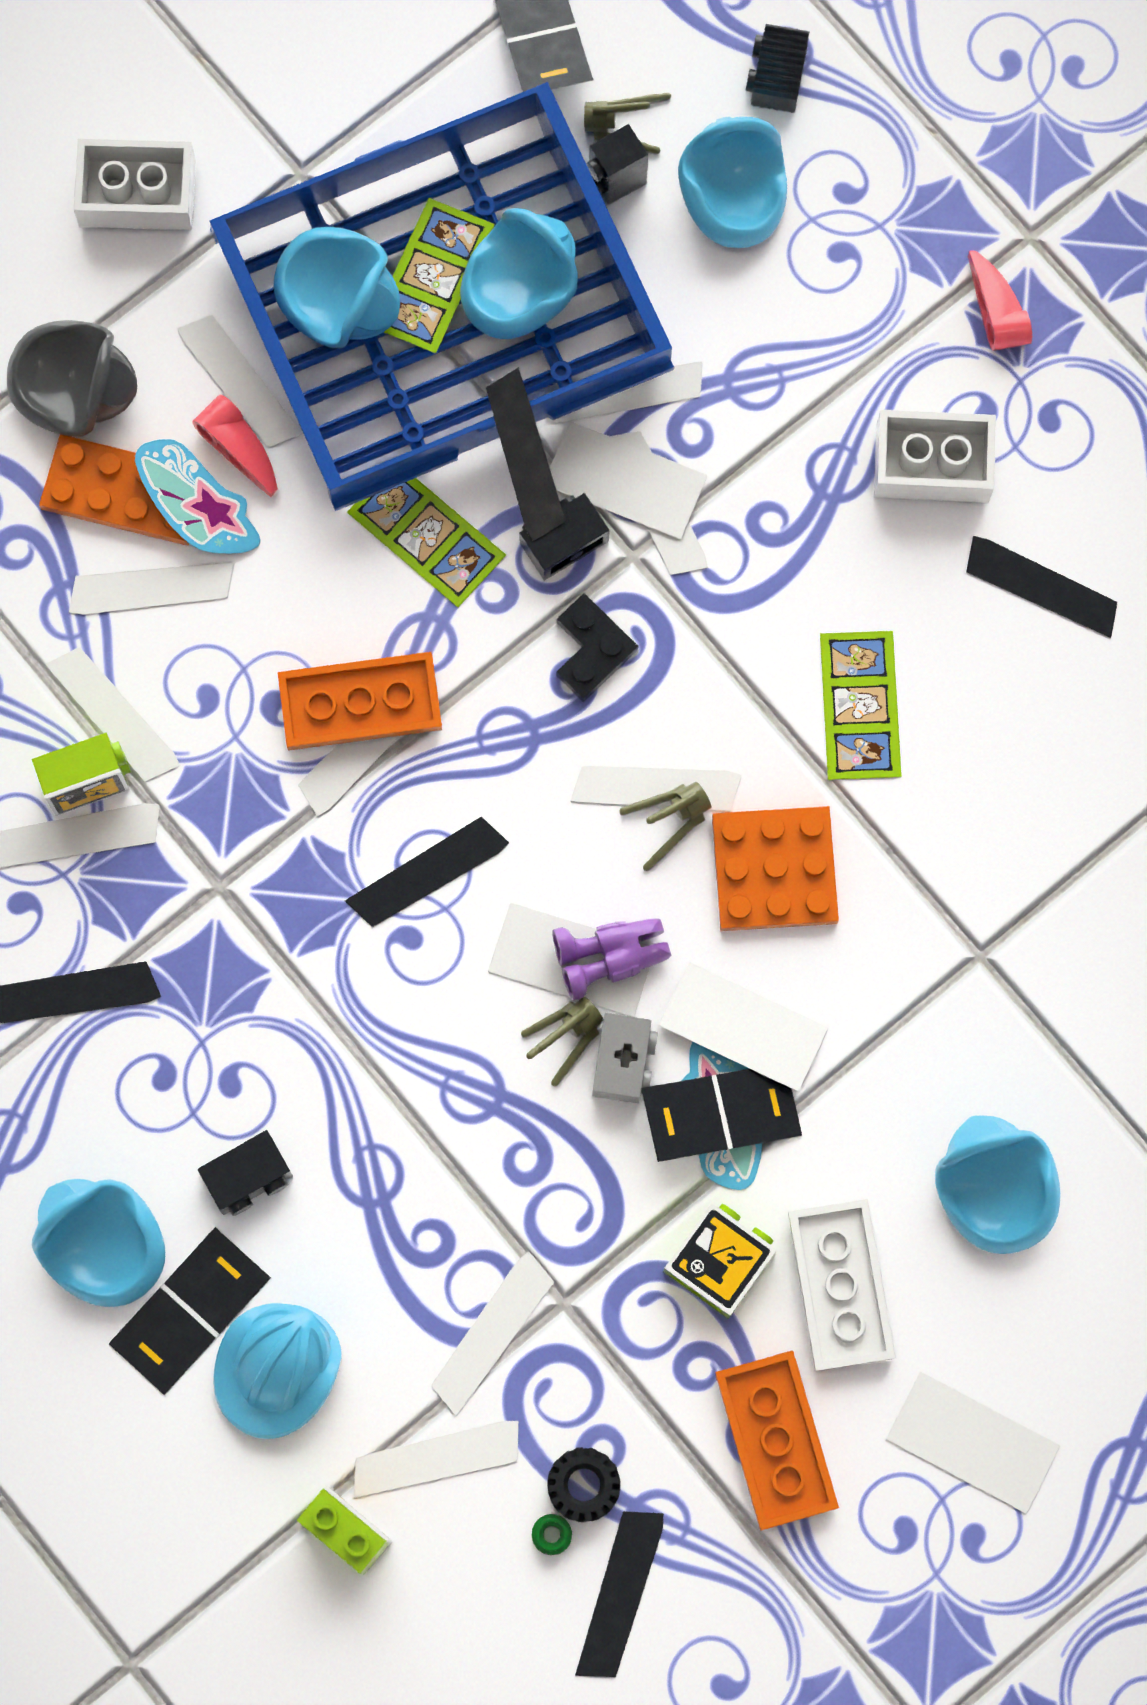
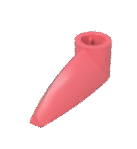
[968,250,1032,351]
[192,394,278,497]

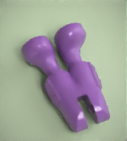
[552,918,672,1000]

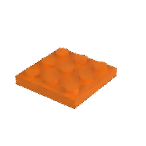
[712,806,839,931]

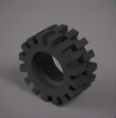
[547,1447,621,1523]

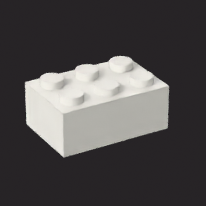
[73,138,196,230]
[874,409,996,503]

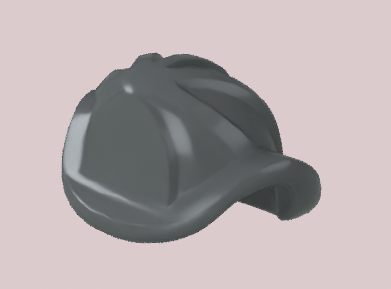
[6,320,138,437]

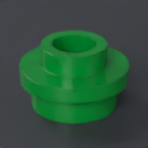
[531,1514,572,1555]

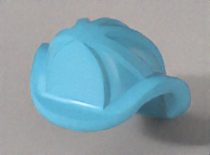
[678,116,787,248]
[460,208,578,339]
[274,227,400,348]
[935,1115,1061,1254]
[31,1179,166,1307]
[213,1303,342,1439]

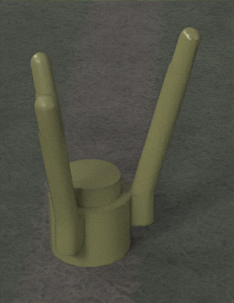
[584,92,672,154]
[619,782,712,871]
[521,997,604,1086]

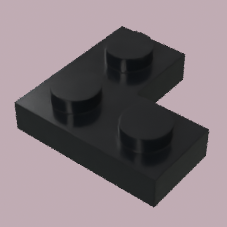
[556,593,639,702]

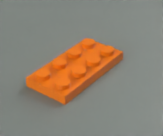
[39,434,208,546]
[277,651,442,751]
[715,1350,839,1531]

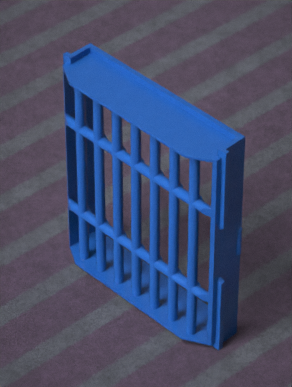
[209,82,674,511]

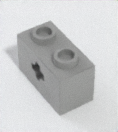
[592,1013,658,1104]

